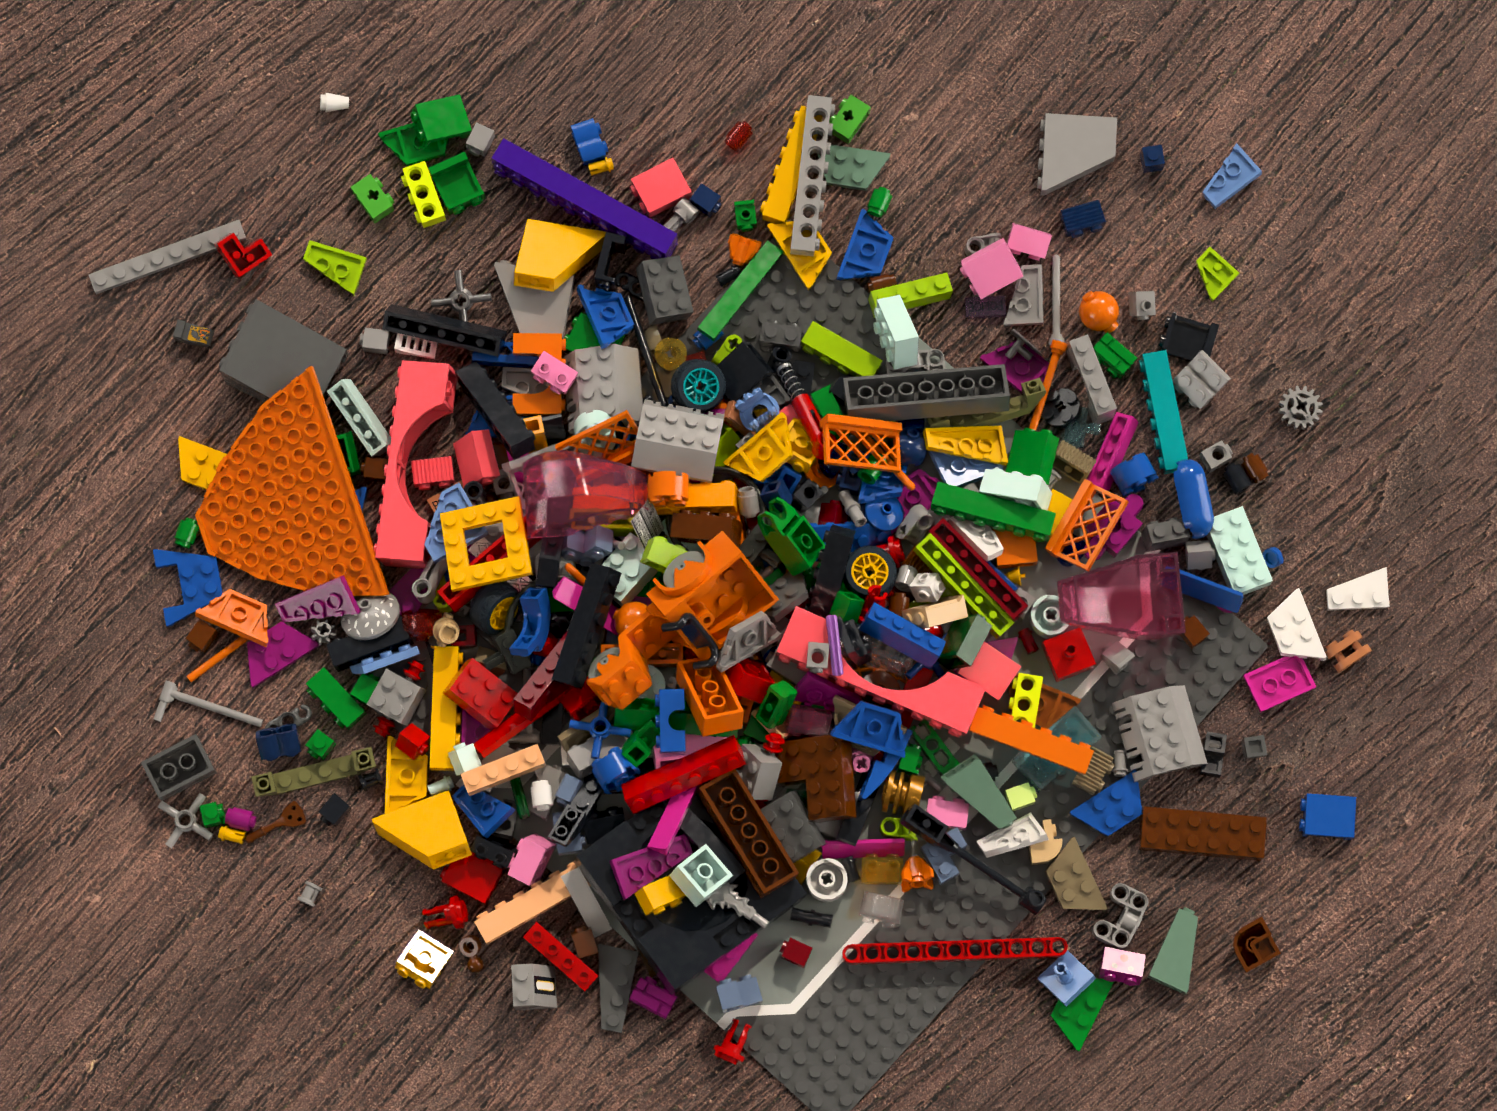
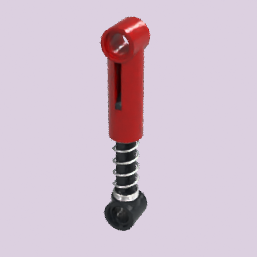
[767,346,837,460]

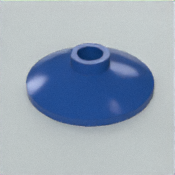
[865,497,904,531]

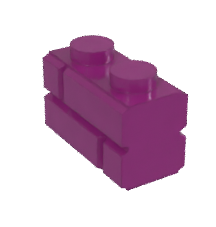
[629,976,677,1020]

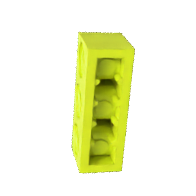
[401,161,446,228]
[1008,673,1043,728]

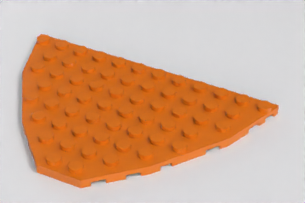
[195,366,390,596]

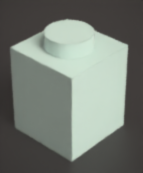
[448,742,482,776]

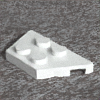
[1267,588,1327,661]

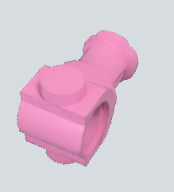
[852,747,873,774]

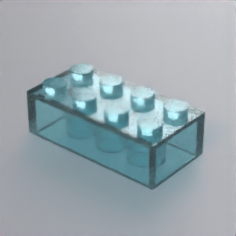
[1012,706,1102,793]

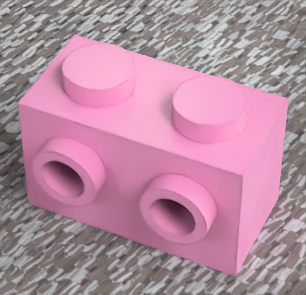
[1007,223,1052,261]
[531,351,578,395]
[926,796,969,830]

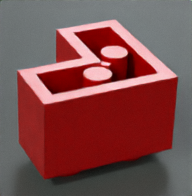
[214,233,272,277]

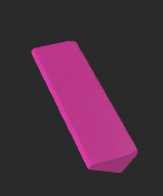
[1087,412,1138,491]
[552,576,619,636]
[647,785,700,855]
[822,838,905,859]

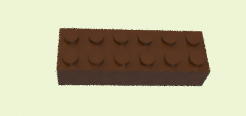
[697,769,799,898]
[1139,806,1267,861]

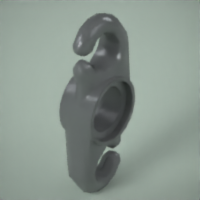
[264,704,312,729]

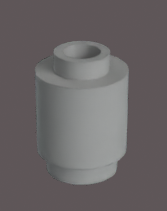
[737,486,760,518]

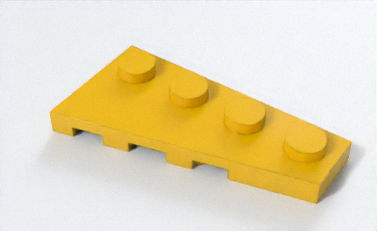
[923,425,1008,466]

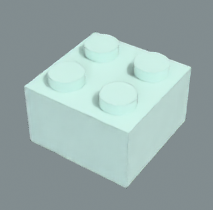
[669,844,733,907]

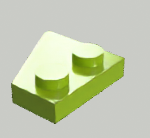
[1196,247,1239,302]

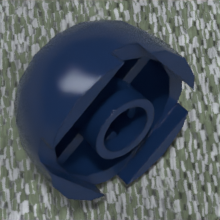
[887,427,928,467]

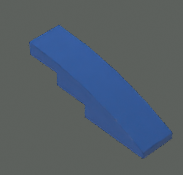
[857,729,913,801]

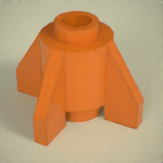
[728,233,762,266]
[901,856,934,892]

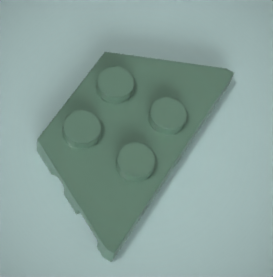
[817,145,890,191]

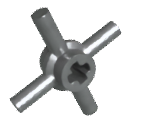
[431,270,492,322]

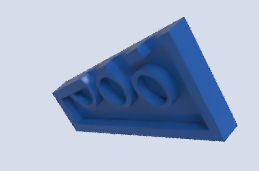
[810,521,891,562]

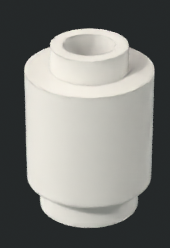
[531,780,553,811]

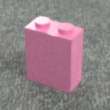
[960,238,1023,299]

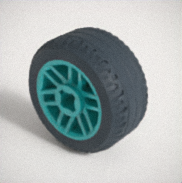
[671,359,726,413]

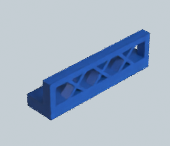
[472,342,539,368]

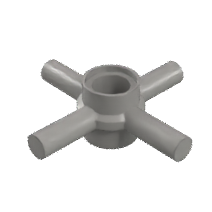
[158,793,213,849]

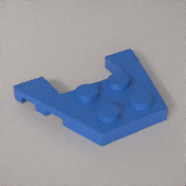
[153,549,223,627]

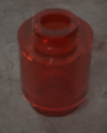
[724,121,753,151]

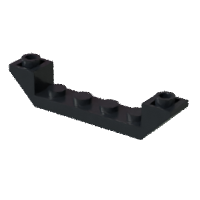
[536,475,576,589]

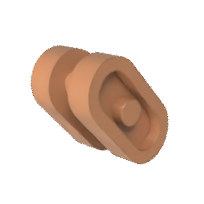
[1325,629,1372,673]

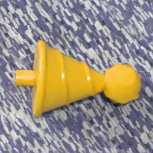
[1004,566,1026,586]

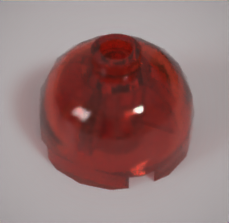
[401,609,442,641]

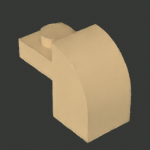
[1028,819,1062,865]

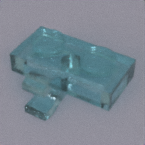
[1064,407,1101,449]

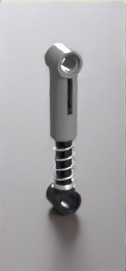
[412,481,487,604]

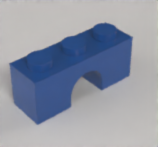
[655,689,686,753]

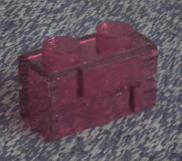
[784,704,832,738]

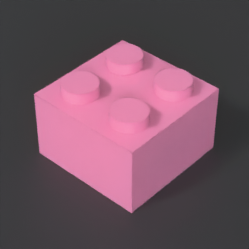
[507,833,557,886]

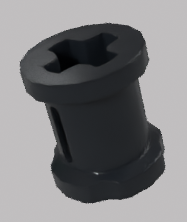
[358,768,384,792]

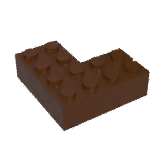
[775,735,857,823]

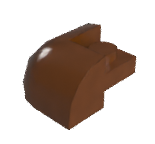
[1233,917,1281,973]

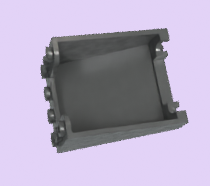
[218,299,348,402]

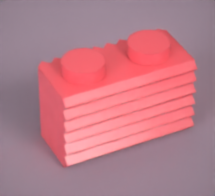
[411,456,455,490]

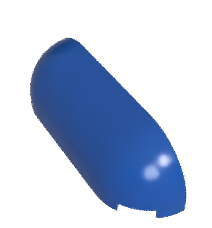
[1174,459,1214,539]

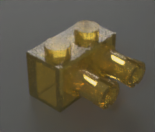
[861,854,903,885]

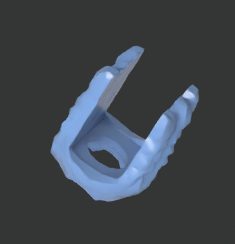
[735,387,780,432]

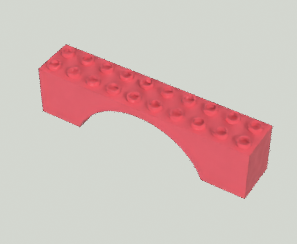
[374,360,457,569]
[775,606,986,738]

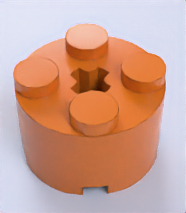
[647,471,689,508]

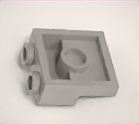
[1172,350,1231,409]

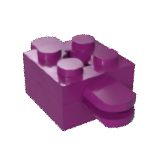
[1084,494,1143,561]

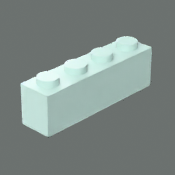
[327,379,391,457]

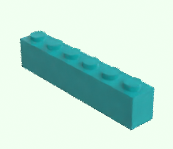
[1138,350,1188,474]

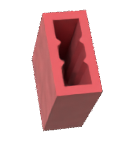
[629,158,692,218]
[453,429,500,488]
[957,641,1022,700]

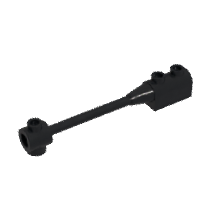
[899,804,1046,915]

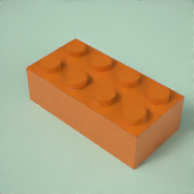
[676,658,744,737]

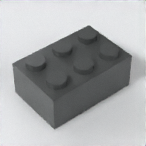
[636,255,694,325]
[141,734,217,801]
[760,790,827,864]

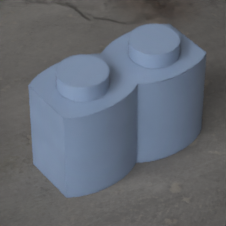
[554,773,583,808]

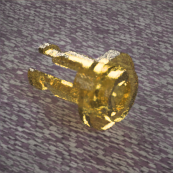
[655,338,687,371]

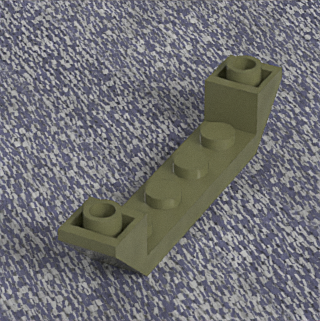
[926,378,1046,428]
[251,747,376,797]

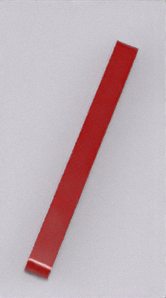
[842,937,1068,965]

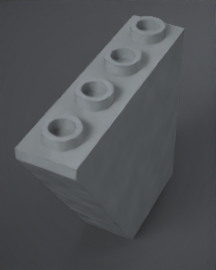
[1037,113,1117,196]
[494,260,575,339]

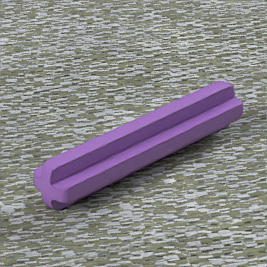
[826,615,843,676]

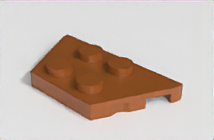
[1008,673,1082,730]

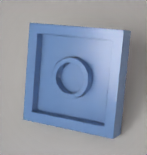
[1038,950,1096,1007]

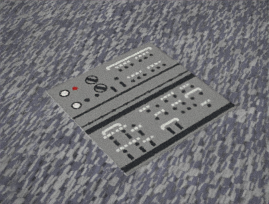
[631,500,664,550]

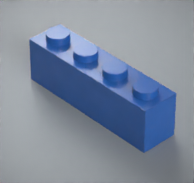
[859,602,946,669]

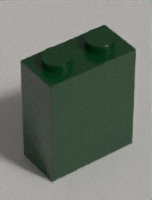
[937,614,992,670]

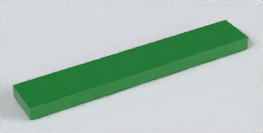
[697,240,783,341]

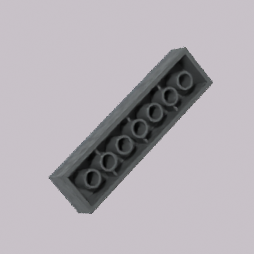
[843,364,1010,421]

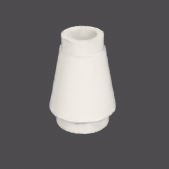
[320,93,349,112]

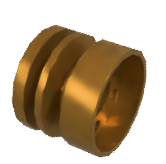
[881,770,925,814]

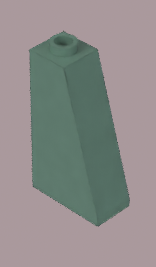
[941,754,1017,829]
[1147,907,1198,995]

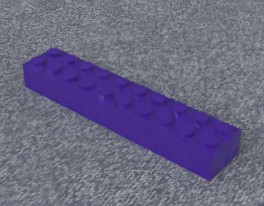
[491,138,678,259]

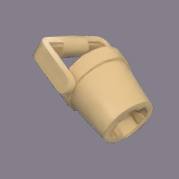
[433,612,459,647]

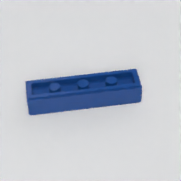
[1162,565,1243,613]

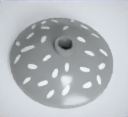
[341,592,400,640]

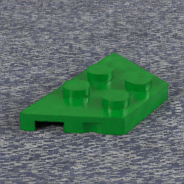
[378,123,449,167]
[1051,979,1114,1052]

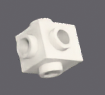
[909,573,946,602]

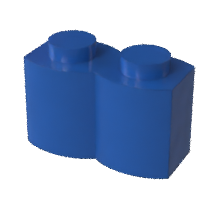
[570,118,609,166]

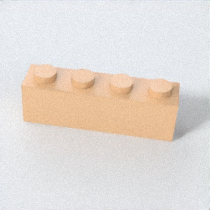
[461,744,546,796]

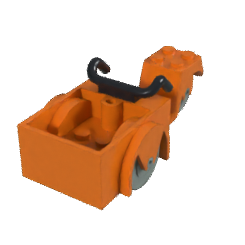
[586,531,779,710]

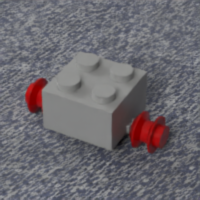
[366,660,427,737]
[736,732,785,809]

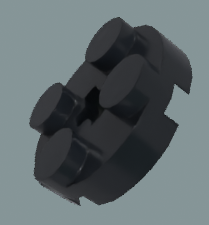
[1041,388,1082,429]

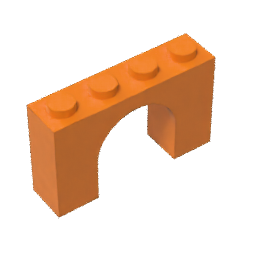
[513,333,566,416]

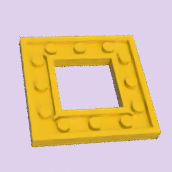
[440,496,533,592]

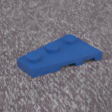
[451,785,516,838]

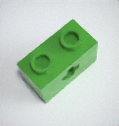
[829,95,871,145]
[351,174,395,223]

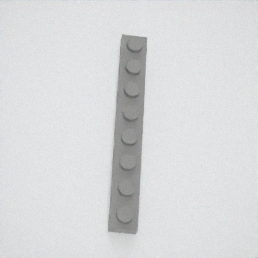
[88,220,247,294]

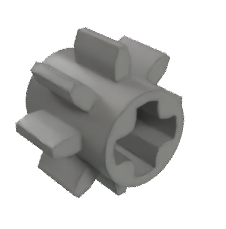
[311,619,336,646]

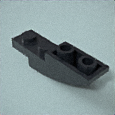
[548,775,604,847]

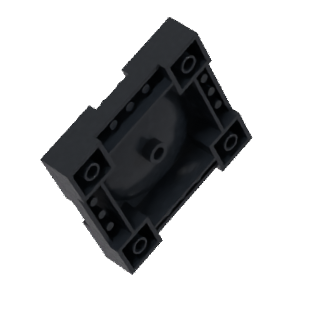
[574,777,807,995]

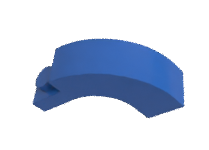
[509,587,551,657]

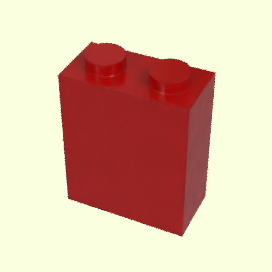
[440,852,505,905]

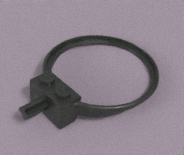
[665,466,782,569]
[482,575,607,674]

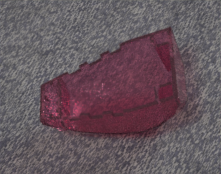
[522,450,649,538]
[1057,552,1186,641]

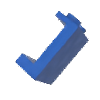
[1299,793,1356,840]

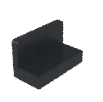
[541,702,564,746]

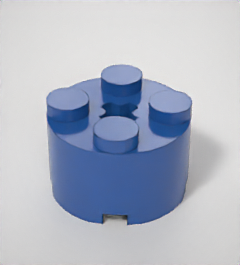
[1110,453,1159,497]
[591,747,640,794]

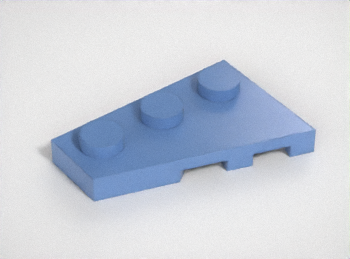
[1202,143,1262,209]
[350,644,420,674]

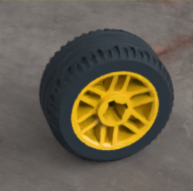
[843,546,897,600]
[469,581,522,635]

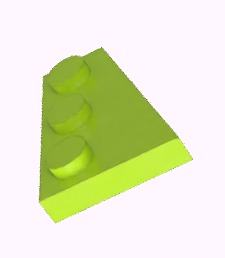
[303,240,367,296]

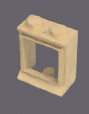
[901,595,968,628]

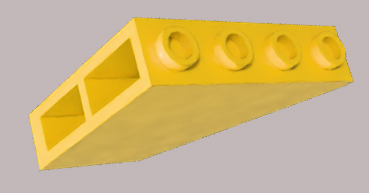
[514,219,606,292]
[372,790,472,869]

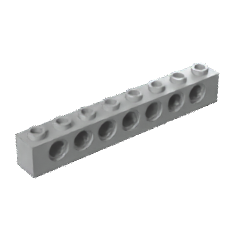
[790,95,835,257]

